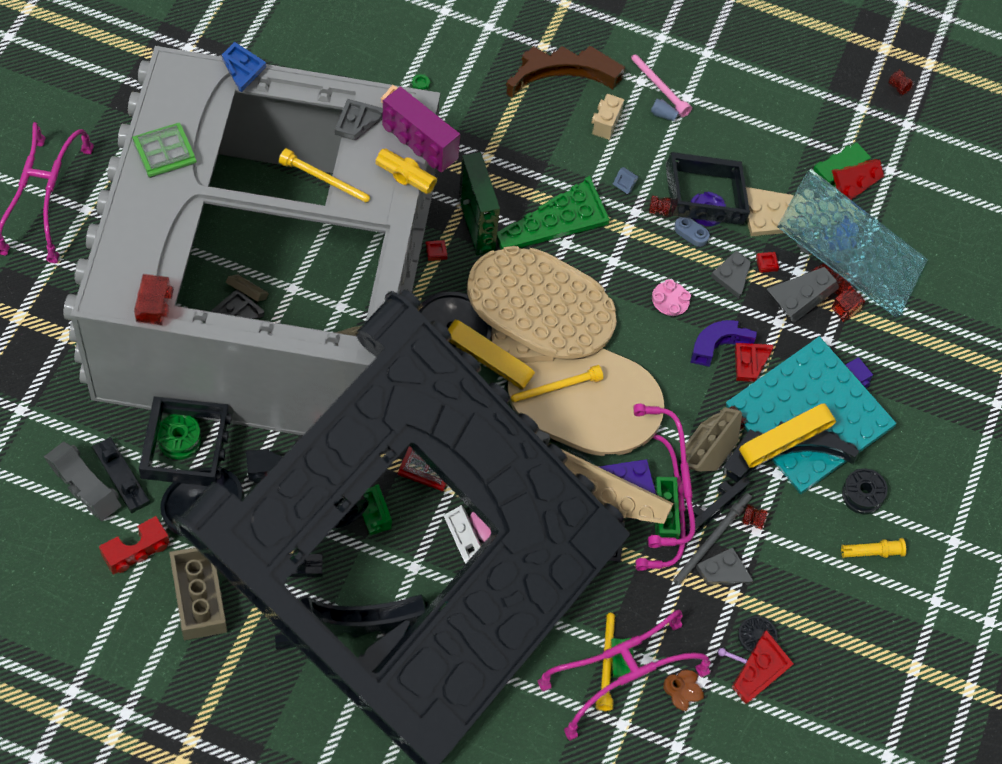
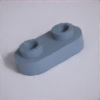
[674,217,710,247]

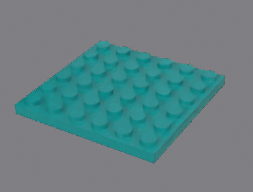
[726,336,897,494]

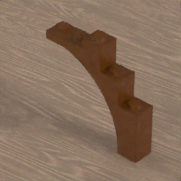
[506,46,625,98]

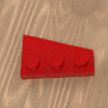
[831,159,884,204]
[732,630,793,704]

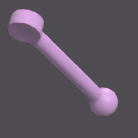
[718,648,747,663]

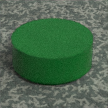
[412,74,430,90]

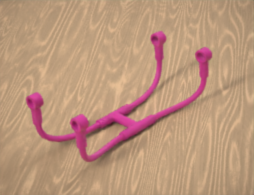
[0,122,94,263]
[633,403,695,571]
[538,610,710,741]

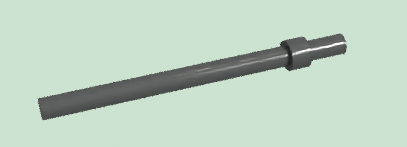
[673,493,752,585]

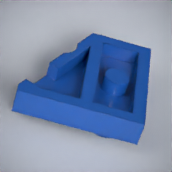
[222,42,266,92]

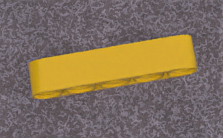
[447,319,535,389]
[739,403,836,468]

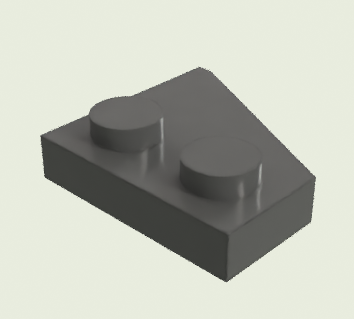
[696,548,753,585]

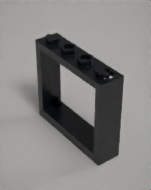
[665,152,750,225]
[139,396,232,486]

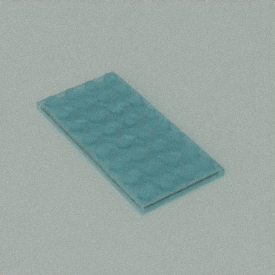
[777,169,928,318]

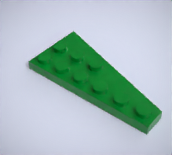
[497,176,610,250]

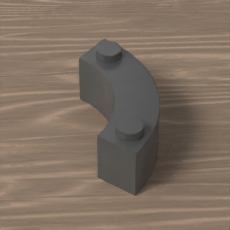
[44,441,121,521]

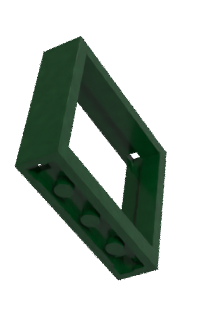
[459,152,500,256]

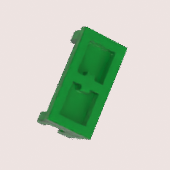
[362,484,392,535]

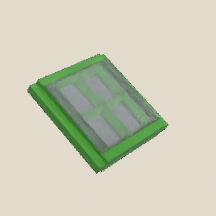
[132,122,197,177]

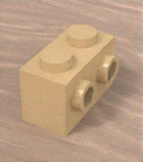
[591,94,624,140]

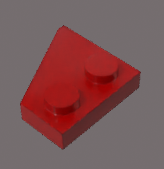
[735,343,774,382]

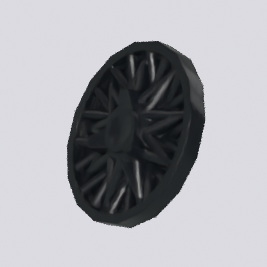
[738,616,778,653]

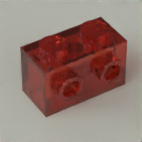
[134,274,173,325]

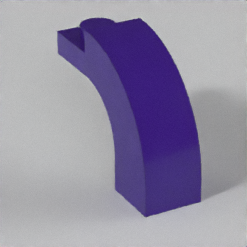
[690,320,757,367]

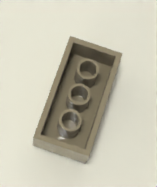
[169,547,227,640]

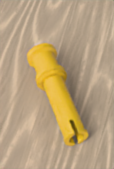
[841,538,906,558]

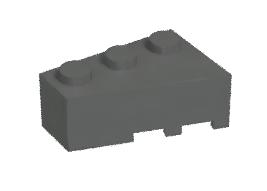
[767,267,839,324]

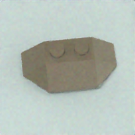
[680,407,742,472]

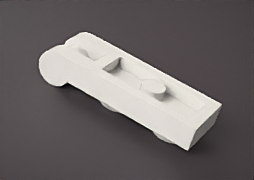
[443,505,481,564]

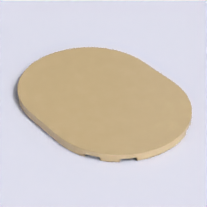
[467,246,617,359]
[507,348,664,456]

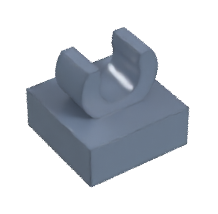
[613,167,638,194]

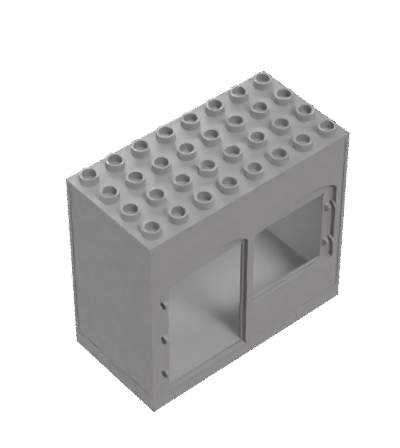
[64,46,440,436]

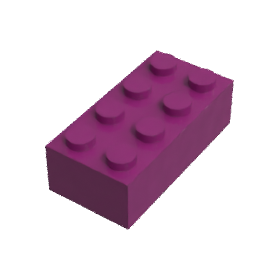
[382,86,460,173]

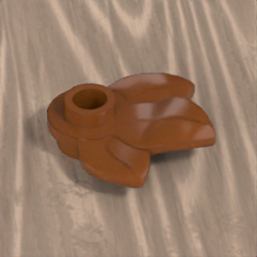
[664,670,704,711]

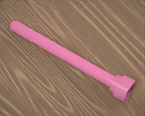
[632,55,692,117]

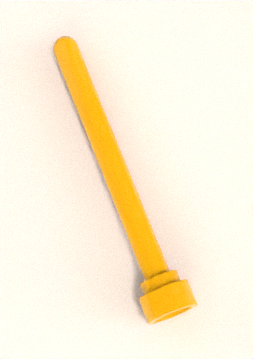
[279,148,370,202]
[511,365,603,402]
[595,613,615,711]

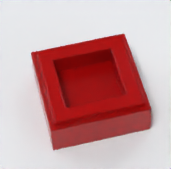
[426,240,447,261]
[756,252,779,273]

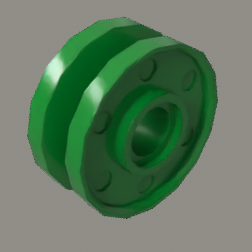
[157,414,201,460]

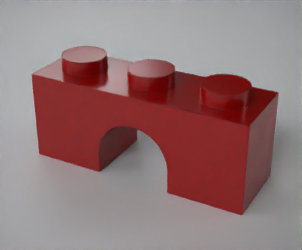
[99,516,170,575]

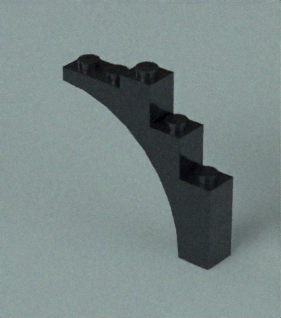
[723,421,859,482]
[300,594,430,639]

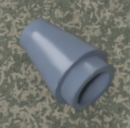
[650,99,679,121]

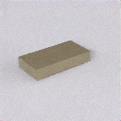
[226,274,269,302]

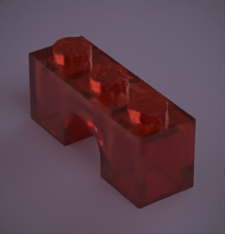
[811,260,865,322]

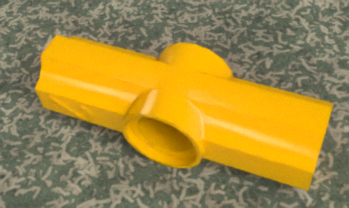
[375,148,437,194]

